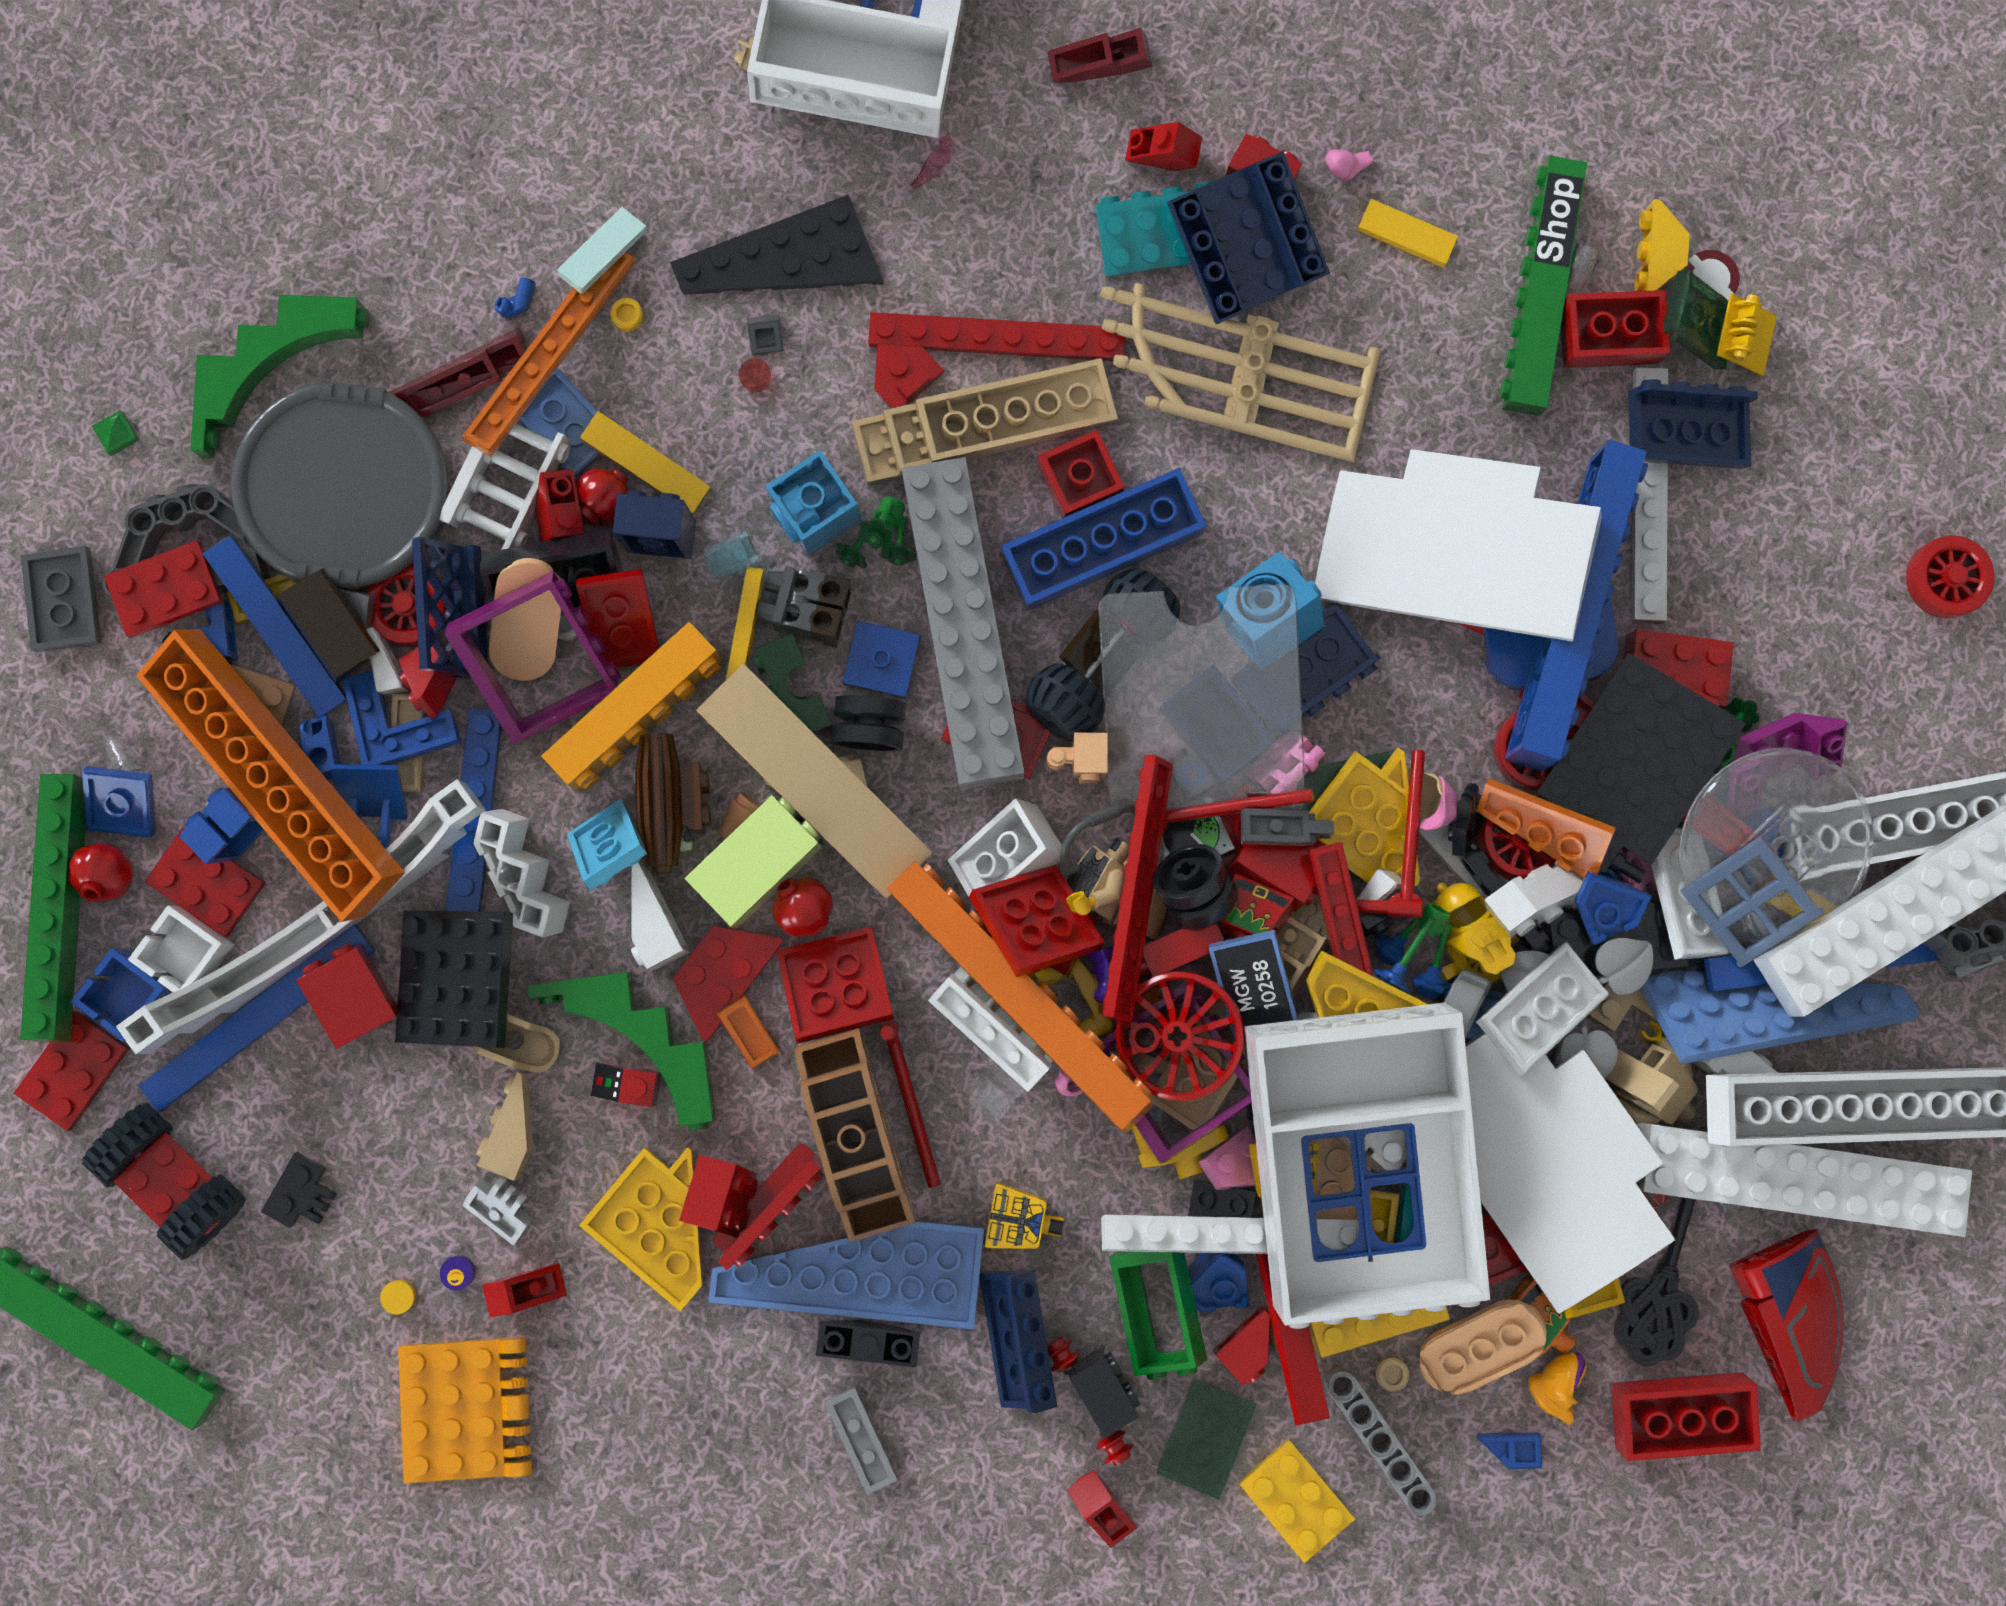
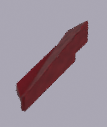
[389,328,527,417]

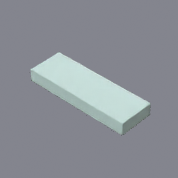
[557,207,647,294]

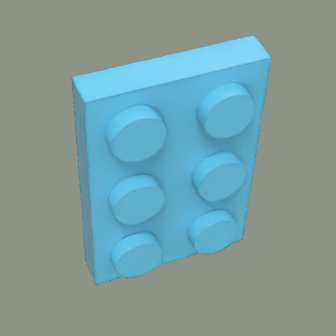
[567,798,647,891]

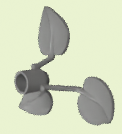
[1499,938,1653,1079]

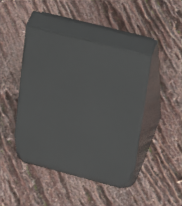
[747,315,784,355]

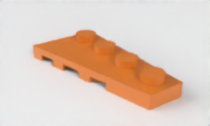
[1476,778,1616,882]

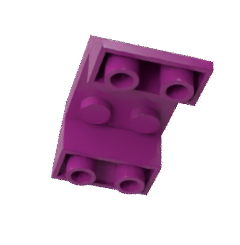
[1727,713,1848,817]

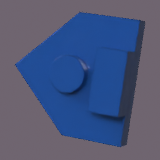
[1575,871,1652,945]
[1188,1253,1249,1313]

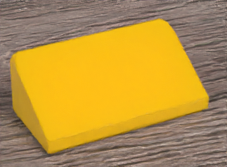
[1369,1190,1399,1243]

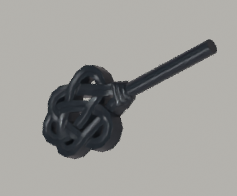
[1614,1197,1699,1366]

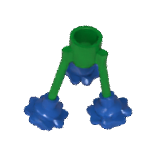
[1374,903,1454,999]

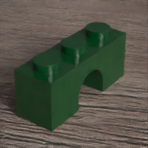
[752,632,832,732]

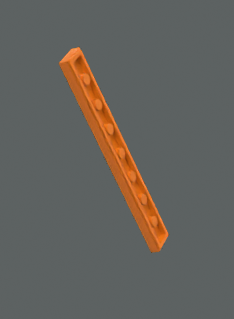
[462,252,635,457]

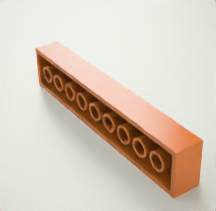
[136,629,405,922]
[886,861,1154,1134]

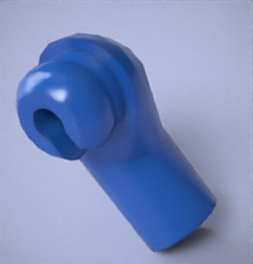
[494,278,536,319]

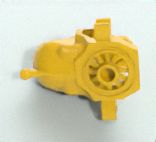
[1435,883,1519,983]

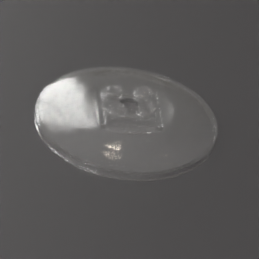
[1679,748,1874,944]

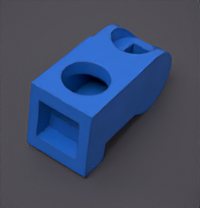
[300,715,342,780]

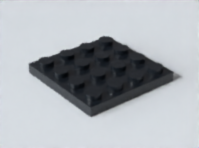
[395,910,513,1048]

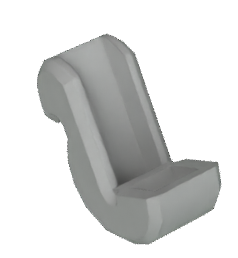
[1444,969,1492,1038]

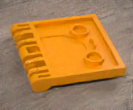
[398,1337,532,1483]

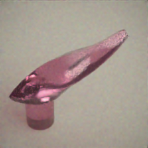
[910,136,952,189]

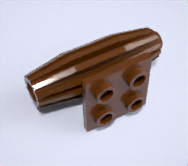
[635,733,711,874]

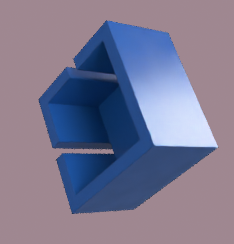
[179,788,265,864]
[70,948,173,1042]

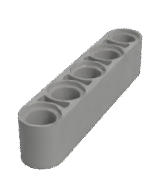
[1324,1367,1437,1516]

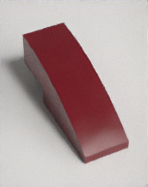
[1047,28,1153,83]

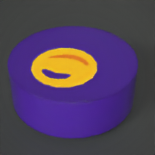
[440,1255,476,1290]

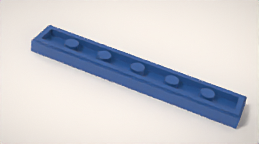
[202,535,347,717]

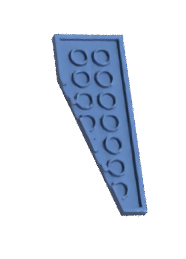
[1640,970,1920,1064]
[708,1221,984,1329]

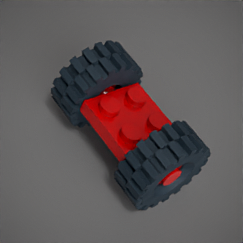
[82,1103,246,1260]

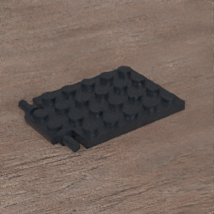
[1537,653,1746,883]

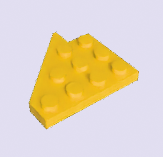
[1309,747,1420,887]
[1306,950,1428,1018]
[579,1147,704,1312]

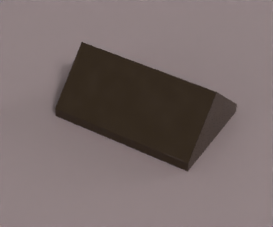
[278,568,380,684]

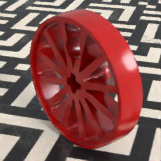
[1116,971,1245,1101]

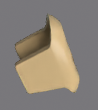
[472,1012,560,1073]

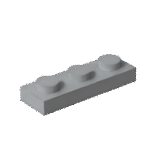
[824,1386,898,1495]

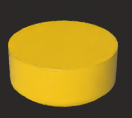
[610,298,644,332]
[380,1279,417,1315]

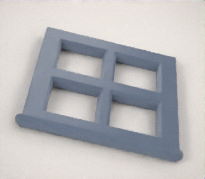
[1680,836,1824,967]

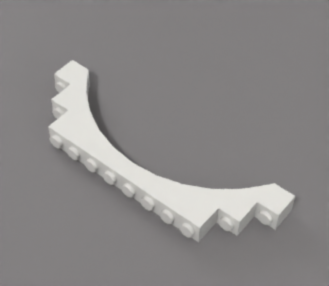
[116,779,485,1055]

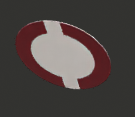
[1683,250,1740,305]

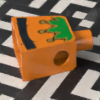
[1507,1274,1576,1355]

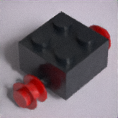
[1047,1336,1141,1466]

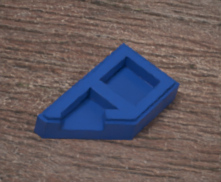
[1477,1432,1542,1469]

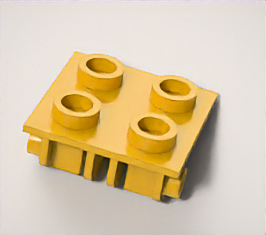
[1717,294,1777,376]

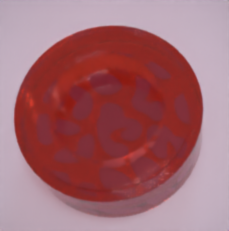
[738,358,771,392]

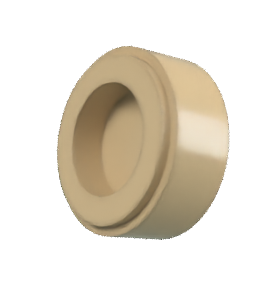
[1135,1053,1170,1073]
[1374,1356,1409,1392]

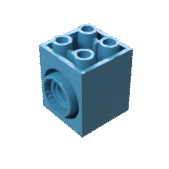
[765,450,861,557]
[1216,551,1325,671]

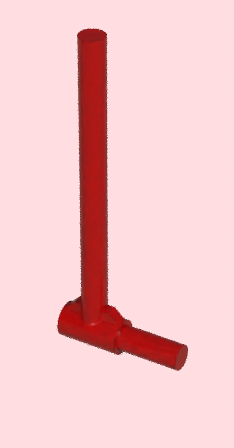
[1356,750,1425,918]
[1138,771,1314,834]
[880,1020,941,1188]

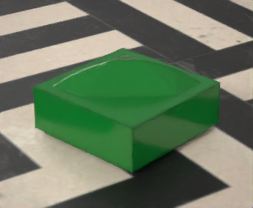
[92,410,140,456]

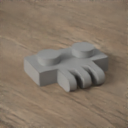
[462,1176,533,1246]

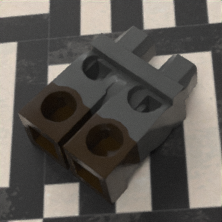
[756,567,852,648]

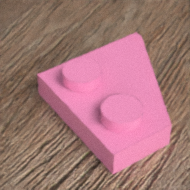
[1198,1126,1256,1190]

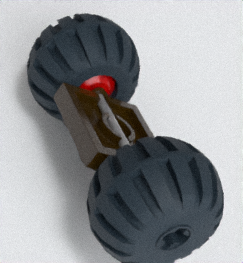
[1025,568,1180,742]

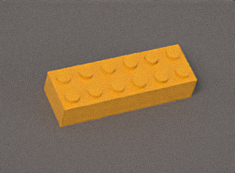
[541,621,723,791]

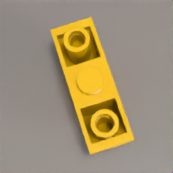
[1634,199,1690,291]

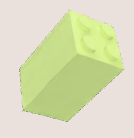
[684,795,822,929]

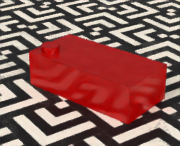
[1611,1372,1761,1461]

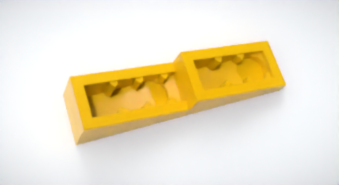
[580,411,711,515]

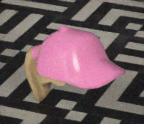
[1406,765,1459,831]

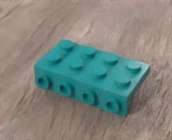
[1094,181,1213,277]

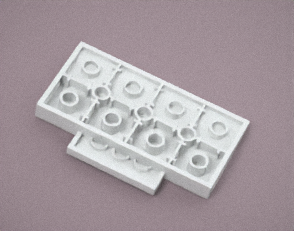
[1315,449,1602,642]
[1465,1032,1675,1314]

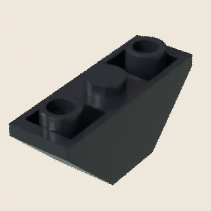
[816,1320,920,1367]

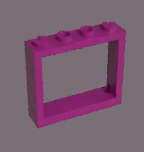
[445,571,621,745]
[1102,984,1252,1164]

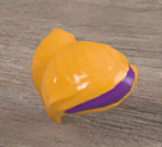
[1528,1352,1587,1426]

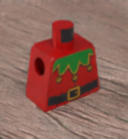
[1221,873,1294,940]

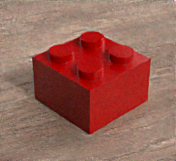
[1037,429,1125,519]
[679,1154,757,1238]

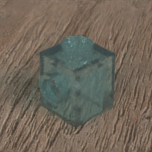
[704,530,759,579]

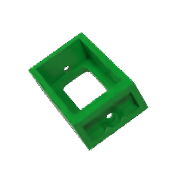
[1109,1251,1207,1380]

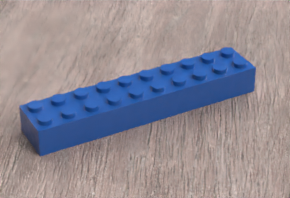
[1504,439,1648,772]

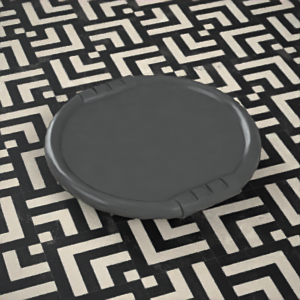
[231,381,448,590]

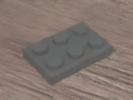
[20,546,101,653]

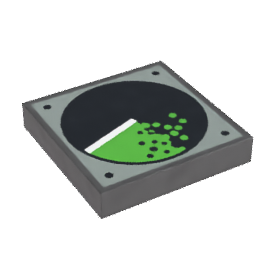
[1160,792,1236,858]

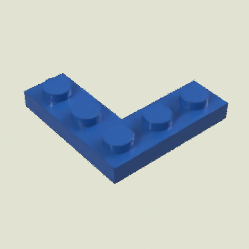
[342,670,461,765]

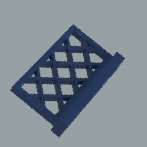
[412,537,488,679]

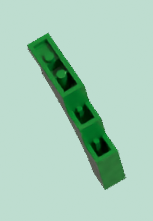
[190,295,369,458]
[528,972,716,1131]

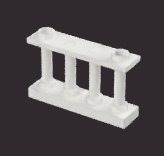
[439,424,571,550]
[928,967,1053,1092]

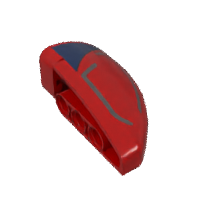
[1729,1229,1844,1422]

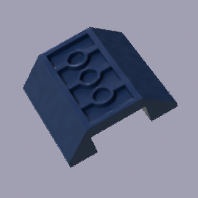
[1167,151,1330,325]

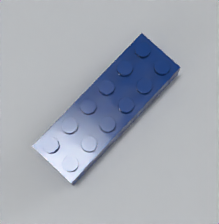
[1001,467,1206,611]

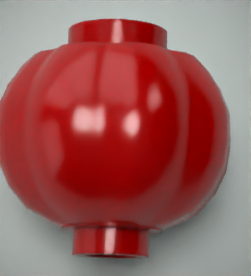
[575,468,629,527]
[68,843,134,903]
[772,877,833,937]

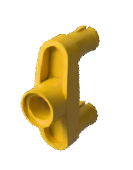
[1034,958,1113,1037]
[1132,1125,1229,1180]

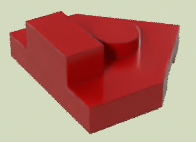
[874,344,944,408]

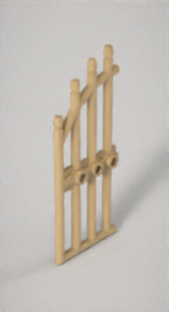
[1100,283,1381,463]

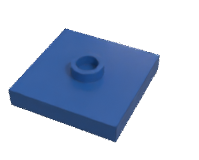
[842,620,921,699]
[82,766,156,838]

